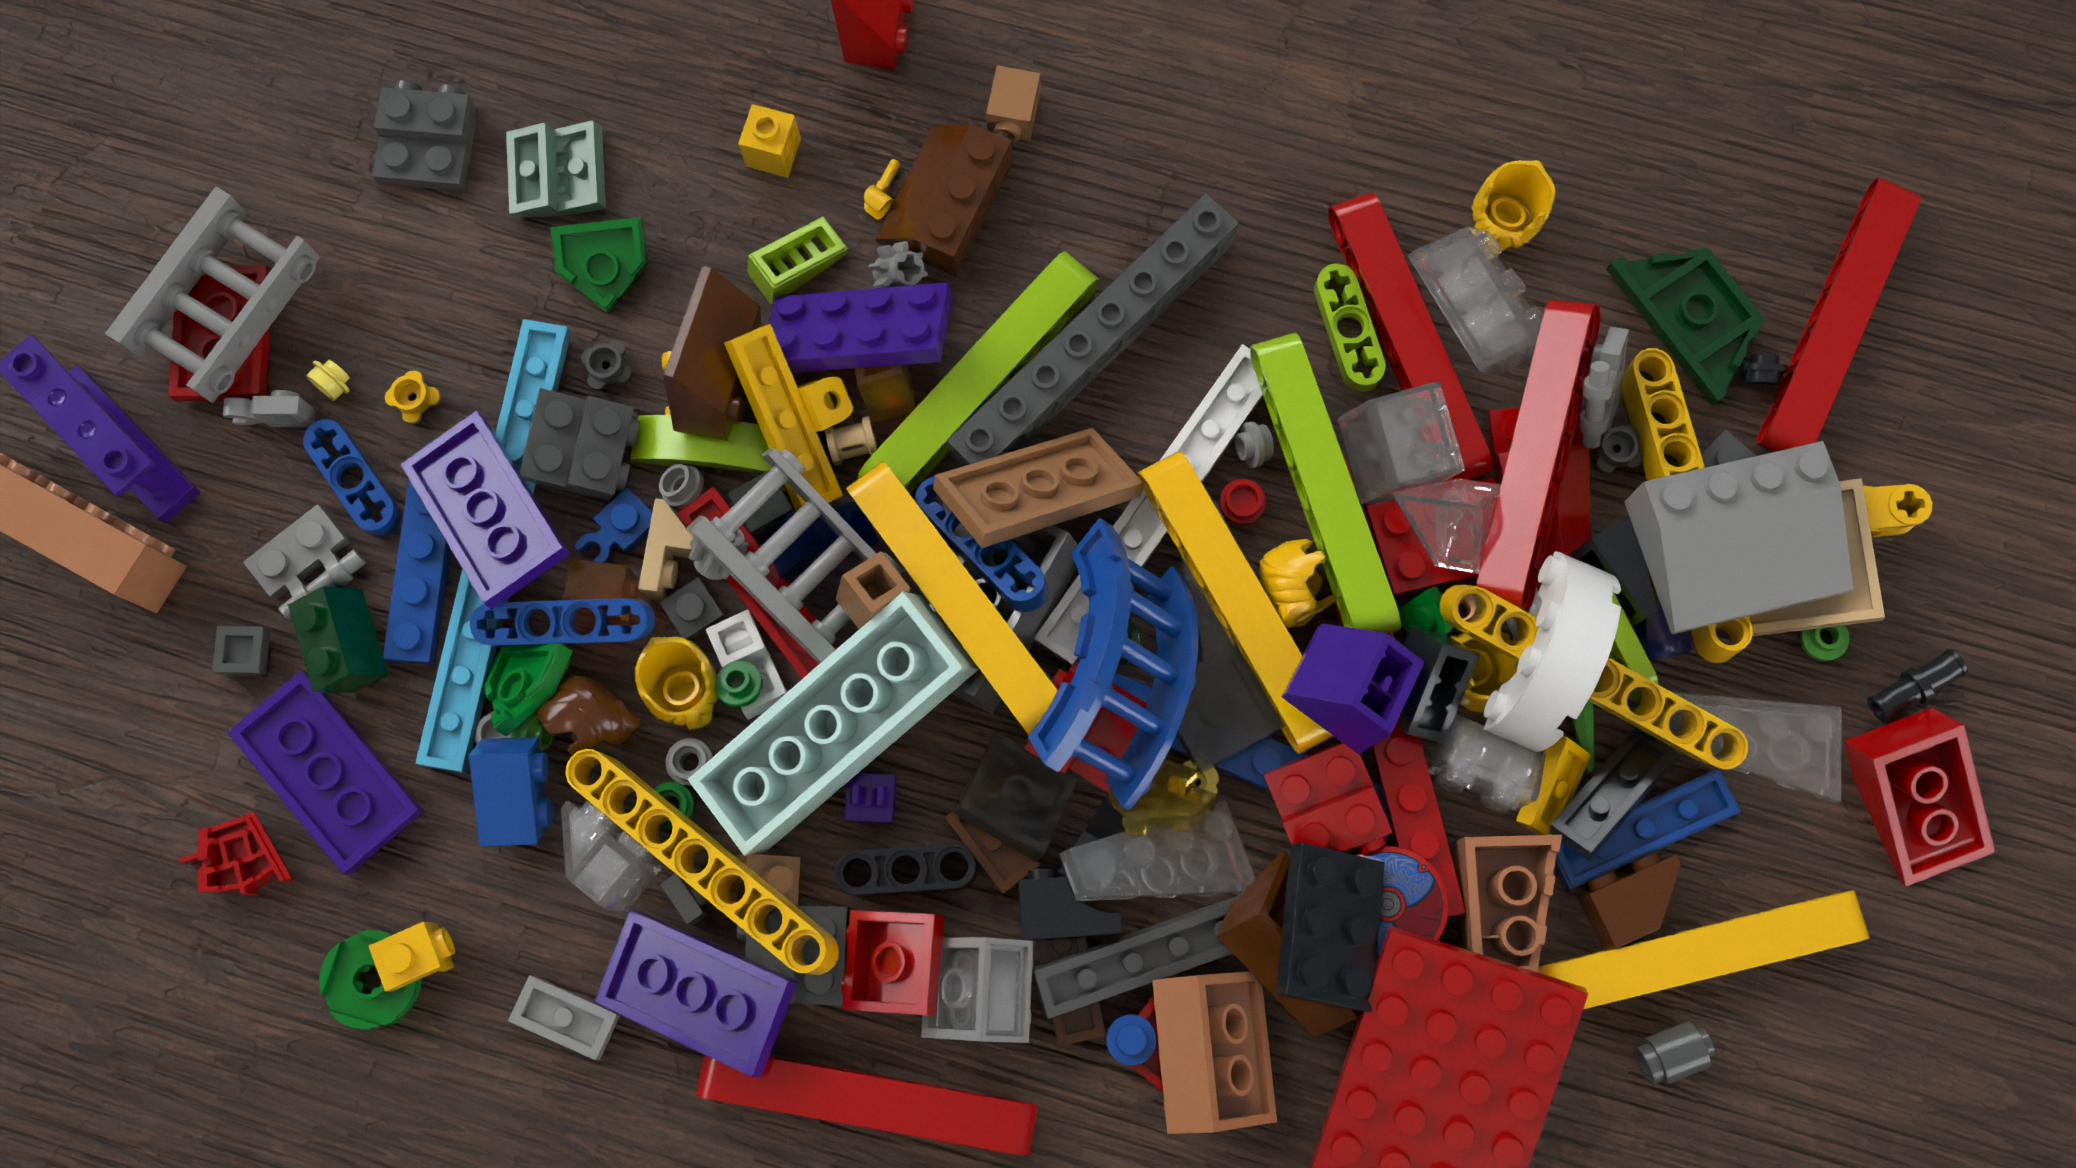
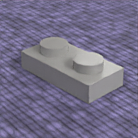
[508,975,621,1060]

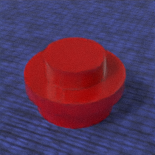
[1219,479,1266,525]

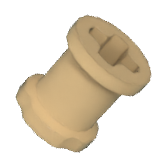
[825,416,878,466]

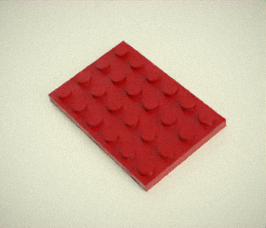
[1309,925,1589,1168]

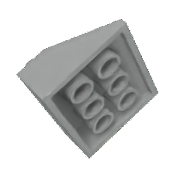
[1624,441,1854,634]

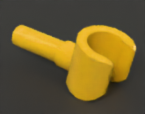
[864,159,901,221]

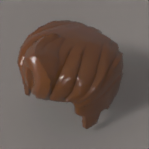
[534,676,641,756]

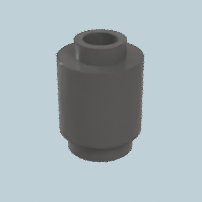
[1634,1021,1715,1085]

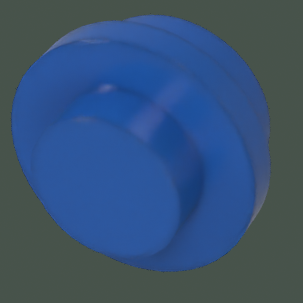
[1106,1015,1156,1066]

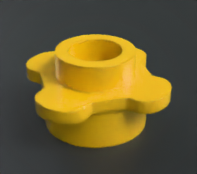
[385,371,440,424]

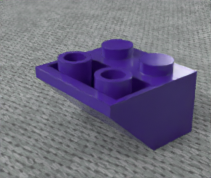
[1281,623,1424,754]

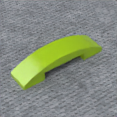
[630,415,772,474]

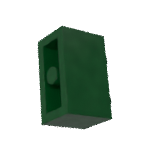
[288,586,388,693]

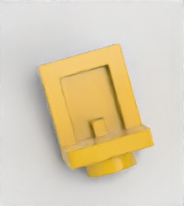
[368,921,455,992]

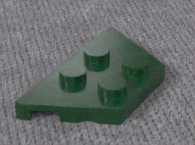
[1606,248,1764,406]

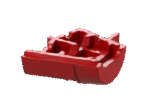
[179,811,294,896]

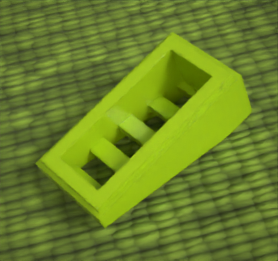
[747,217,848,304]

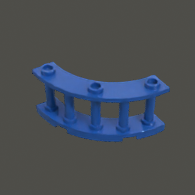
[1028,518,1199,811]

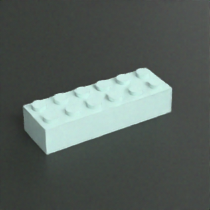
[687,592,979,856]

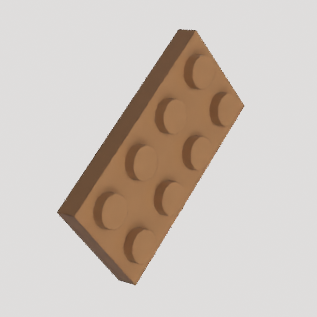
[933,428,1144,548]

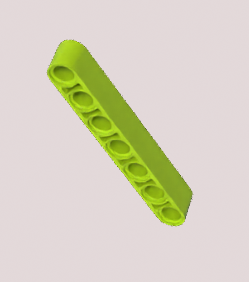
[858,251,1100,494]
[1250,332,1401,633]

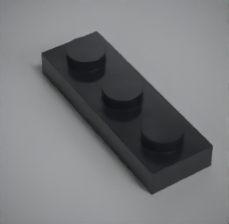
[1549,727,1678,861]

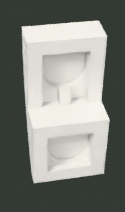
[706,609,787,720]

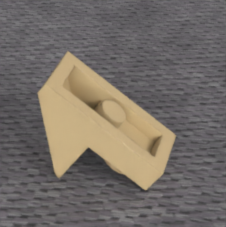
[638,498,693,600]

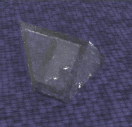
[1391,479,1501,574]

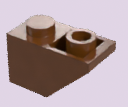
[1577,851,1681,950]

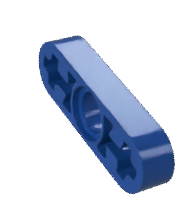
[303,419,401,536]

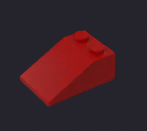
[831,0,915,69]
[1844,707,1995,886]

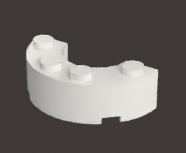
[1483,551,1621,752]

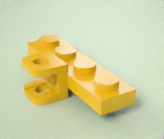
[724,324,853,512]

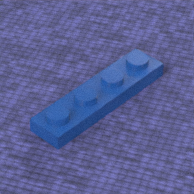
[383,480,451,665]

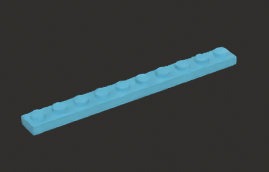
[415,319,571,774]

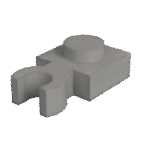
[223,390,316,427]

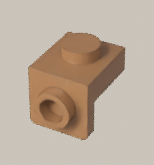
[729,854,801,905]

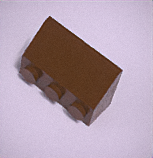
[876,123,1013,277]
[663,266,765,441]
[1217,851,1360,1038]

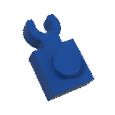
[575,488,652,571]

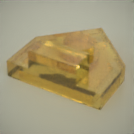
[1108,759,1217,836]

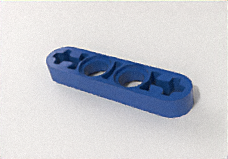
[915,477,1049,612]
[470,598,655,645]

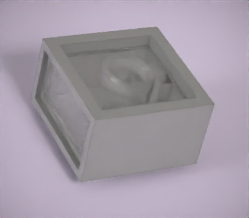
[921,937,1034,1043]

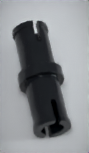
[1867,649,1968,723]

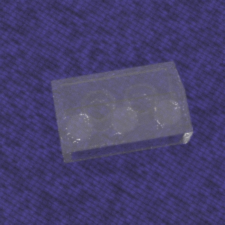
[1407,226,1543,373]

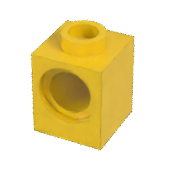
[738,104,801,178]

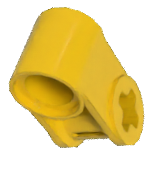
[1863,484,1932,537]

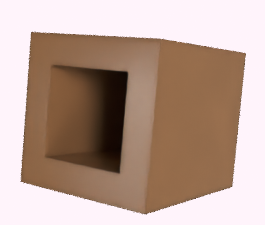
[836,551,911,629]

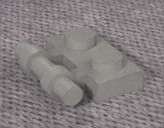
[1579,326,1629,448]
[243,504,366,622]

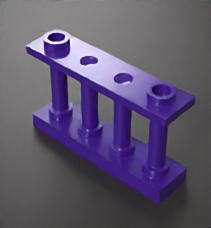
[0,334,200,523]

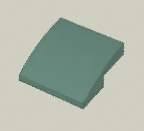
[506,120,606,217]

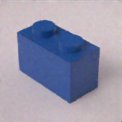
[469,737,554,847]

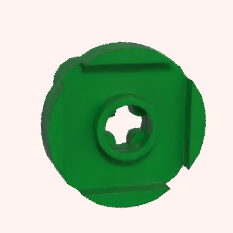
[319,930,422,1029]

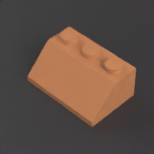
[1152,971,1277,1134]

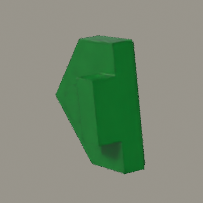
[550,217,648,314]
[484,644,573,737]

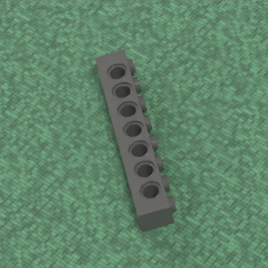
[947,193,1239,467]

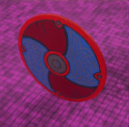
[1356,846,1449,964]

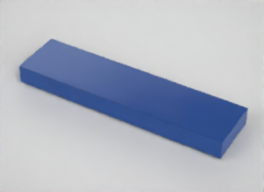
[1555,768,1741,890]

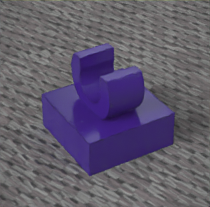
[845,773,897,824]

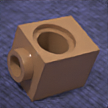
[986,65,1041,142]

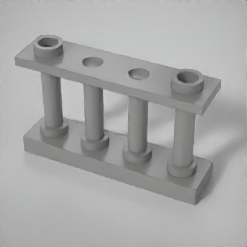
[105,186,321,403]
[685,448,904,664]

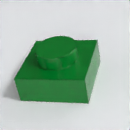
[1398,586,1456,635]

